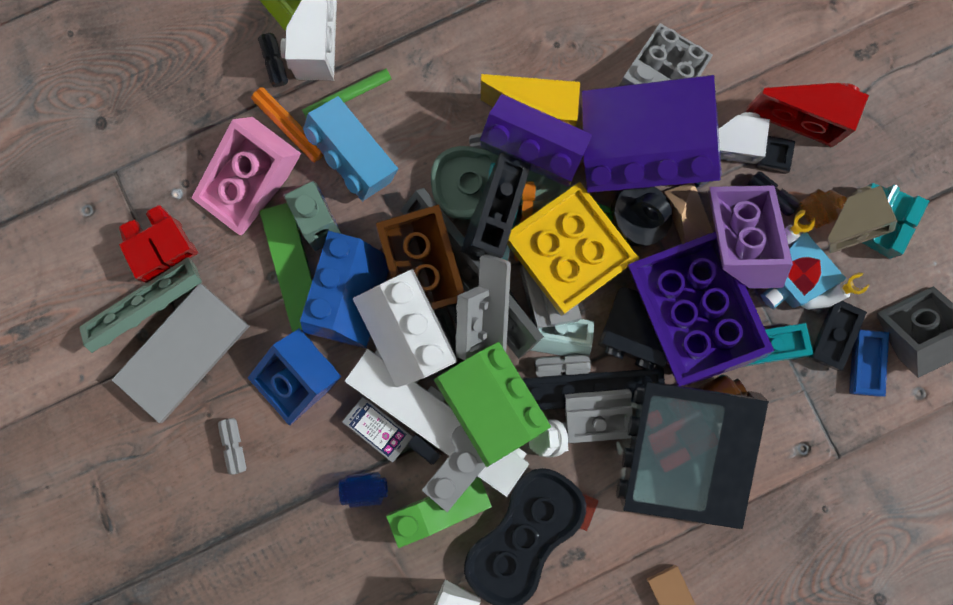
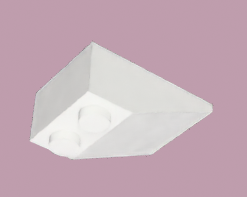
[280,0,337,81]

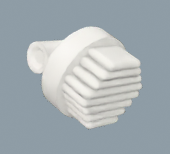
[529,420,568,457]

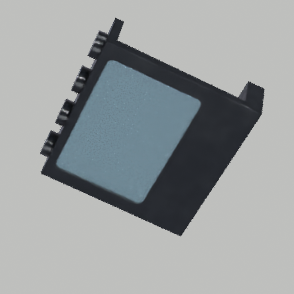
[616,375,769,530]

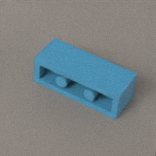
[303,96,398,202]

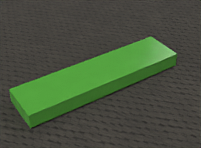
[260,203,313,332]

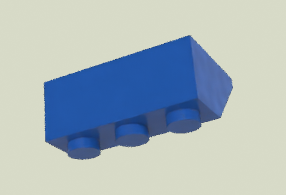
[300,231,389,349]

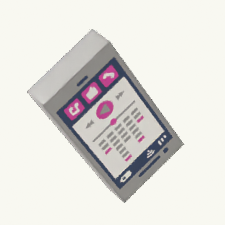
[342,396,413,463]

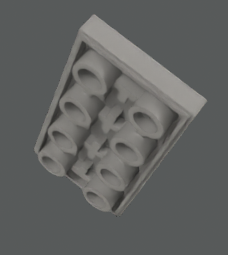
[112,283,250,423]

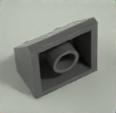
[877,286,953,378]

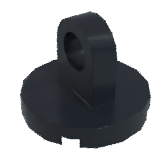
[610,186,672,247]

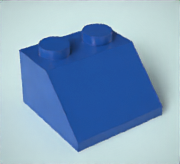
[248,328,342,426]

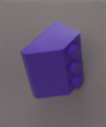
[480,94,592,187]

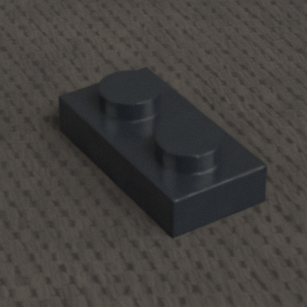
[809,301,867,371]

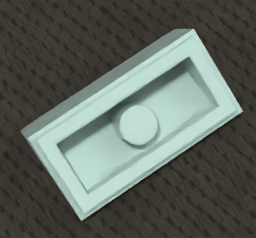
[530,316,594,356]

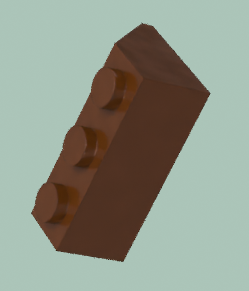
[376,204,465,311]

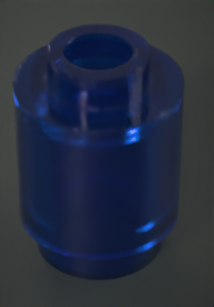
[338,471,388,508]

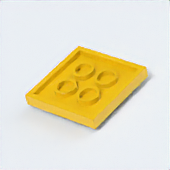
[507,182,639,316]

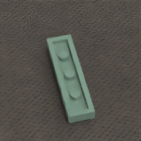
[79,257,202,353]

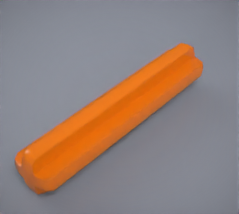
[251,87,324,163]

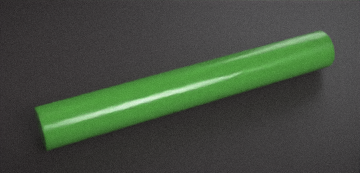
[302,68,392,118]

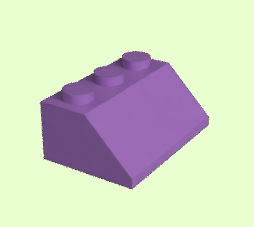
[708,186,793,288]

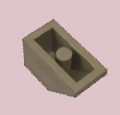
[828,185,897,254]

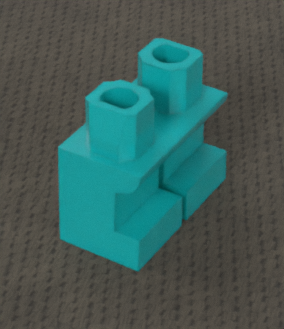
[862,183,930,259]

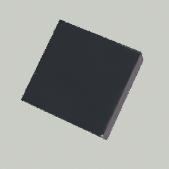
[756,136,795,174]
[408,433,442,465]

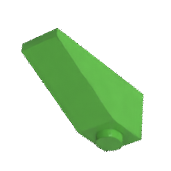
[386,477,492,548]

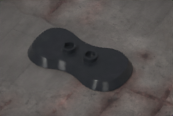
[464,468,586,605]

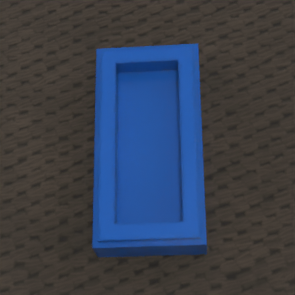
[849,330,889,397]

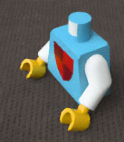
[761,210,870,310]

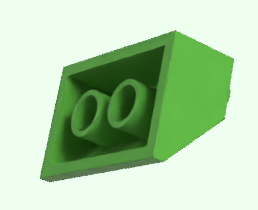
[434,342,551,468]

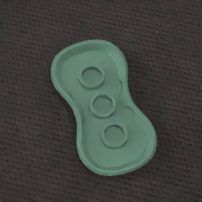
[431,146,572,219]

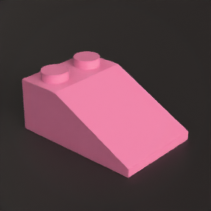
[192,117,301,235]

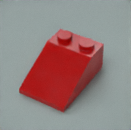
[745,83,869,147]

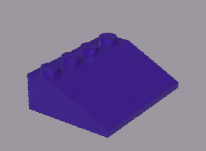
[582,75,722,193]
[628,231,774,386]

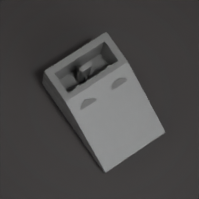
[619,23,713,86]

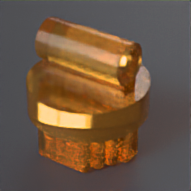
[800,189,848,229]

